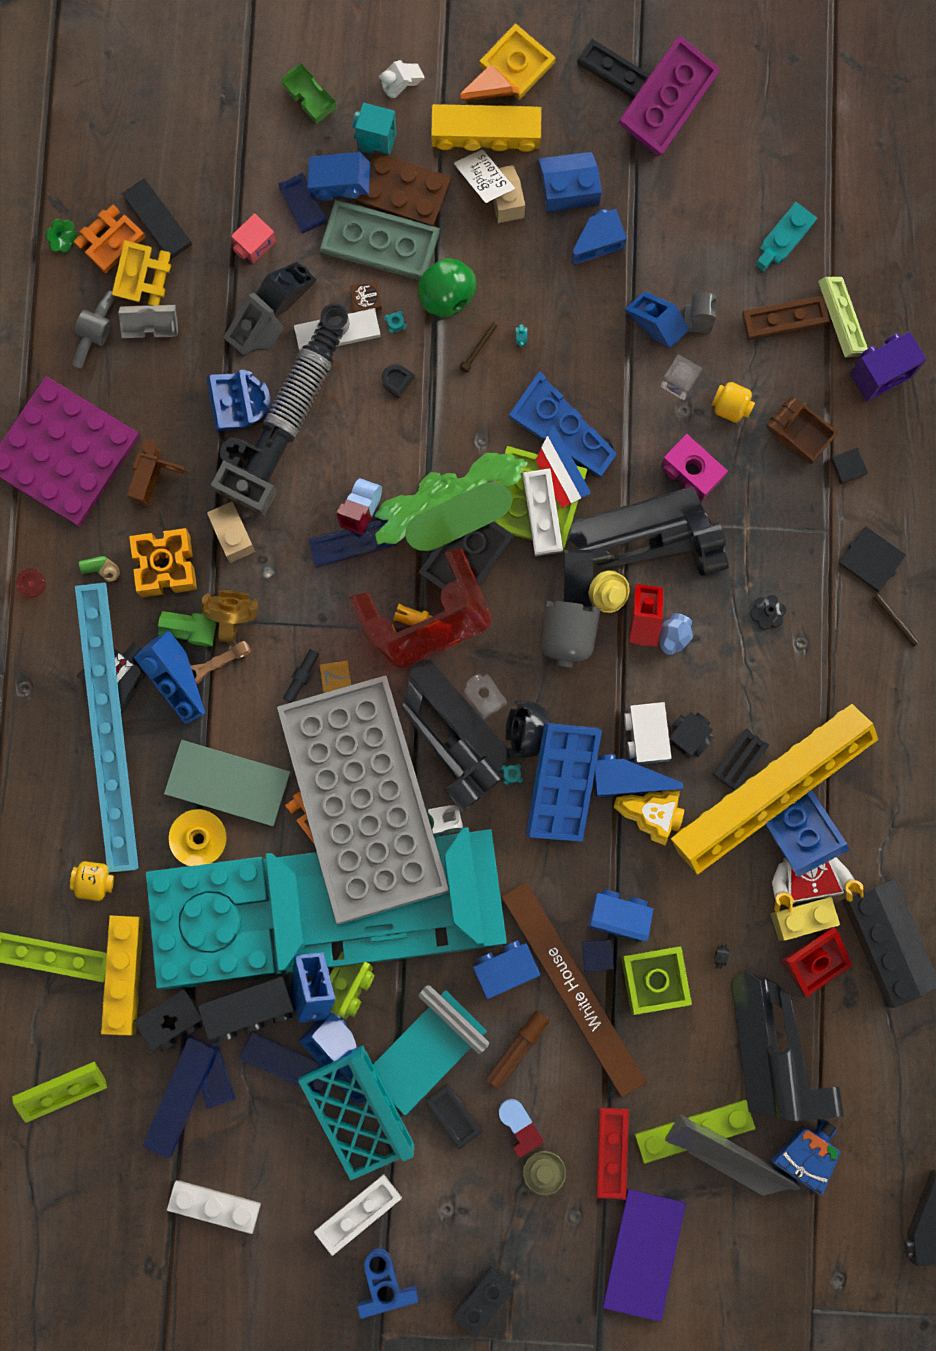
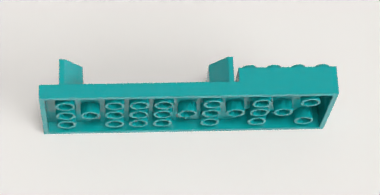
[146,827,507,991]

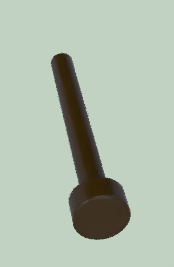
[459,322,498,373]

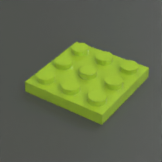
[495,446,587,550]

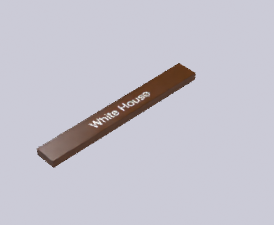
[501,882,646,1097]

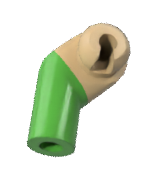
[79,556,120,582]

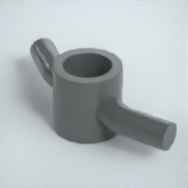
[71,291,116,369]

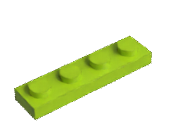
[0,932,107,982]
[635,1100,755,1164]

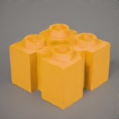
[129,528,197,598]

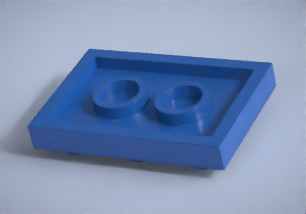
[765,790,849,877]

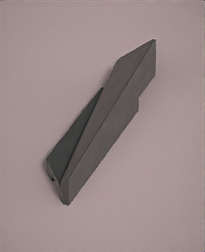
[665,1114,801,1196]

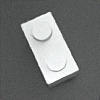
[624,702,671,765]

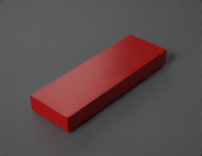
[596,1108,629,1199]

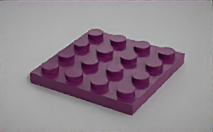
[0,376,140,527]

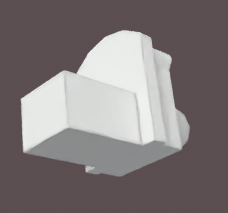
[379,60,425,98]

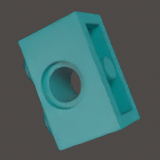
[352,102,396,156]

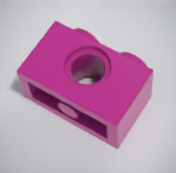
[661,434,728,501]

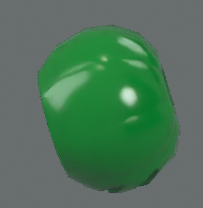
[417,258,477,318]

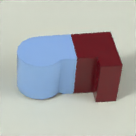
[336,479,382,535]
[498,1099,544,1158]

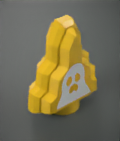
[614,790,684,846]

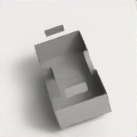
[119,305,178,338]

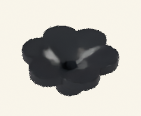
[751,595,786,629]

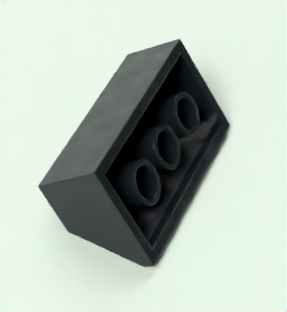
[842,878,936,1008]

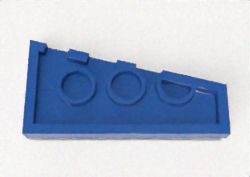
[508,371,617,479]

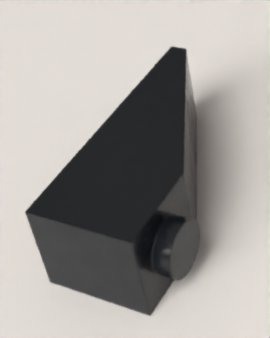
[904,1170,936,1266]

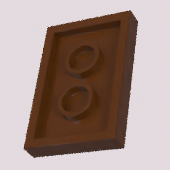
[356,151,451,227]

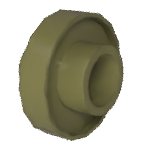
[523,1150,566,1195]

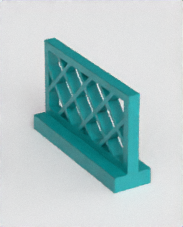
[298,1045,415,1181]

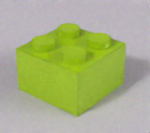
[621,947,692,1015]

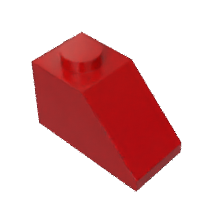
[629,584,663,647]

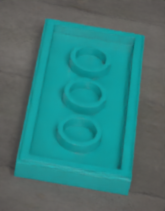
[373,990,487,1115]

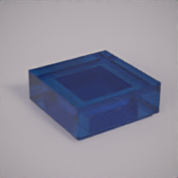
[582,940,614,972]

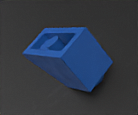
[571,209,627,265]
[625,291,689,347]

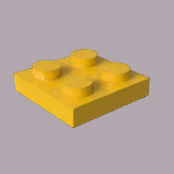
[479,23,556,100]

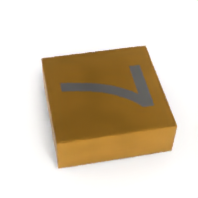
[320,661,351,693]

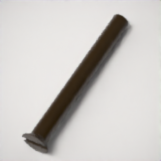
[871,592,920,647]

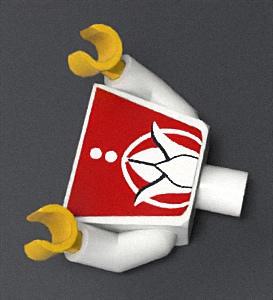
[772,857,864,912]

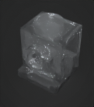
[464,673,507,720]

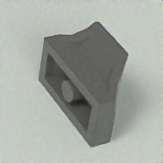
[223,293,284,355]

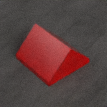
[780,927,853,997]

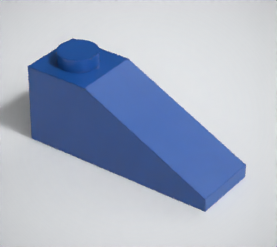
[594,755,683,798]
[299,1012,367,1104]

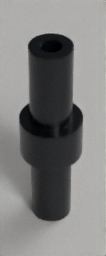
[283,649,319,703]

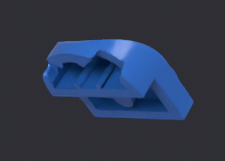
[206,370,270,432]

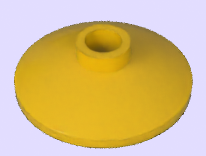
[169,810,227,866]

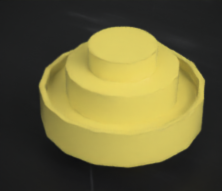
[588,571,630,613]

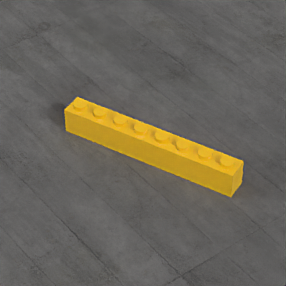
[671,704,878,875]

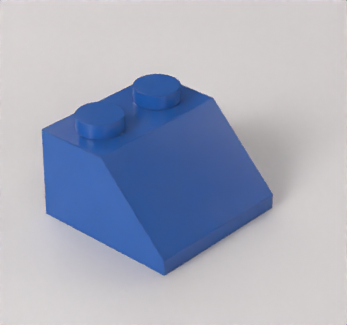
[538,152,602,212]
[586,889,653,943]

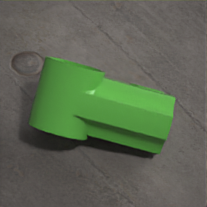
[158,611,217,647]

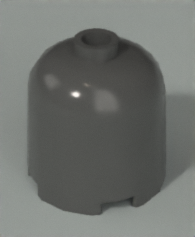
[541,600,601,668]

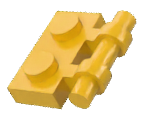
[112,240,171,306]

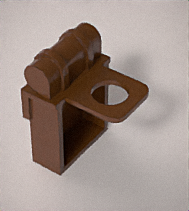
[766,397,839,465]
[127,439,187,508]

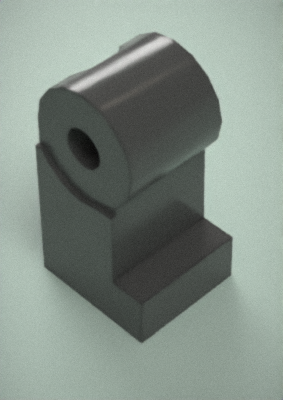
[684,293,716,333]

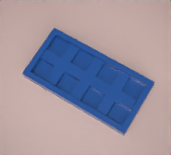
[526,723,602,842]

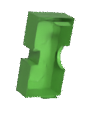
[281,63,337,124]

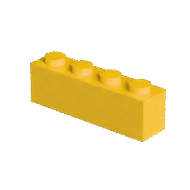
[431,104,541,152]
[101,916,144,1035]

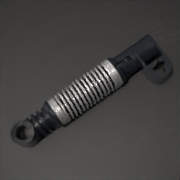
[220,303,350,482]

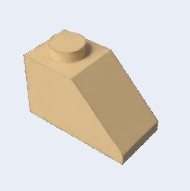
[493,165,525,223]
[207,501,255,563]

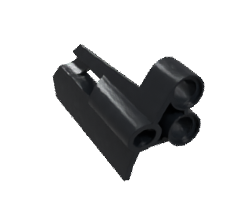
[567,486,729,576]
[402,660,511,812]
[732,970,844,1121]

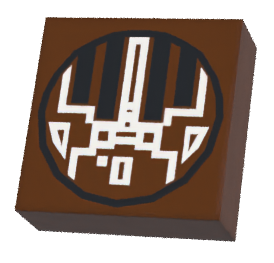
[349,281,382,312]

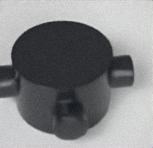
[714,944,729,969]

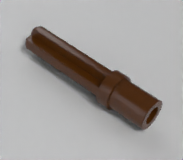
[486,1010,550,1090]

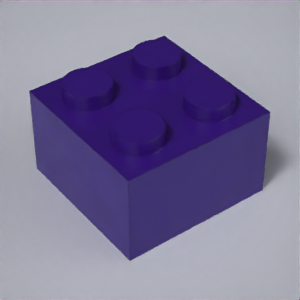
[850,331,927,402]

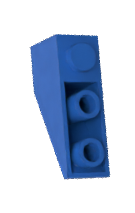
[134,630,205,724]

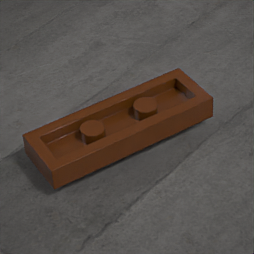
[742,295,830,340]

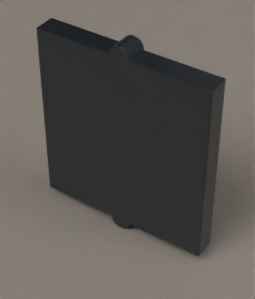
[839,527,906,592]

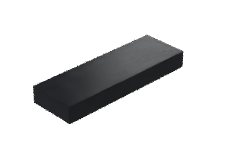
[577,39,650,98]
[122,178,192,260]

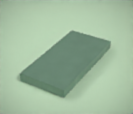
[320,200,440,280]
[164,740,291,827]

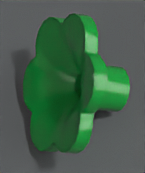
[45,219,77,252]

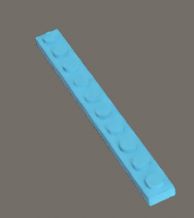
[75,583,139,872]

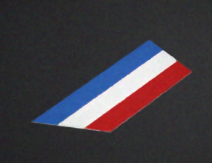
[536,424,591,508]

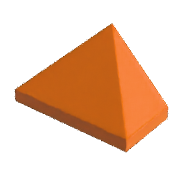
[460,65,520,101]

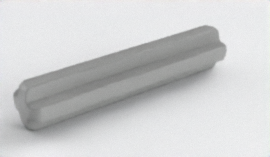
[419,985,489,1054]

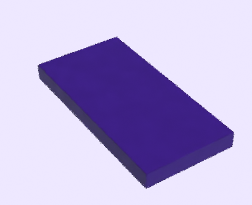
[603,1189,686,1322]

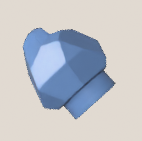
[659,613,693,655]

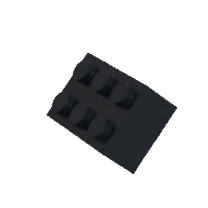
[419,521,516,605]
[198,976,295,1043]

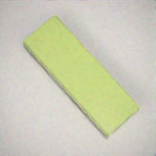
[818,277,868,357]

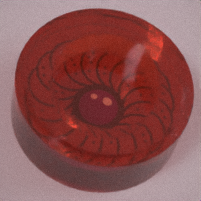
[16,568,46,598]

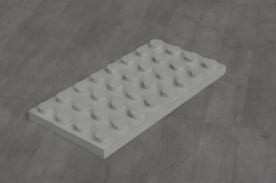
[277,675,450,925]

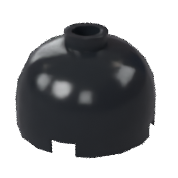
[505,700,552,757]

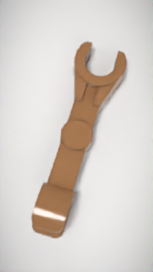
[191,641,251,685]

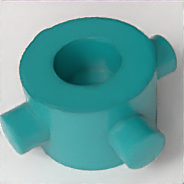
[384,311,407,334]
[515,324,527,347]
[501,763,524,786]

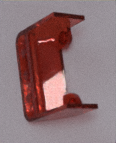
[349,548,492,668]

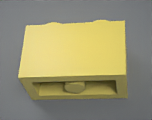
[770,897,840,941]

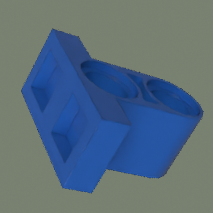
[357,1248,419,1319]

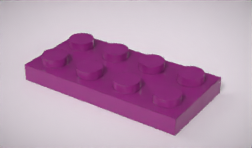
[617,35,721,157]

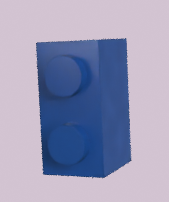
[308,152,370,201]
[473,940,540,999]

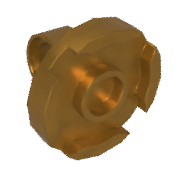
[201,590,258,643]

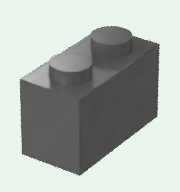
[211,461,277,517]

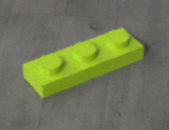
[12,1061,107,1123]

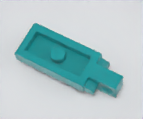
[755,202,817,272]

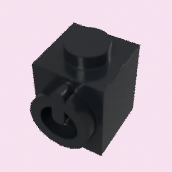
[669,712,715,759]

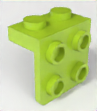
[330,952,375,1020]

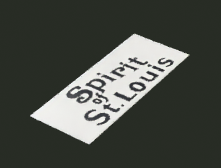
[454,149,515,203]

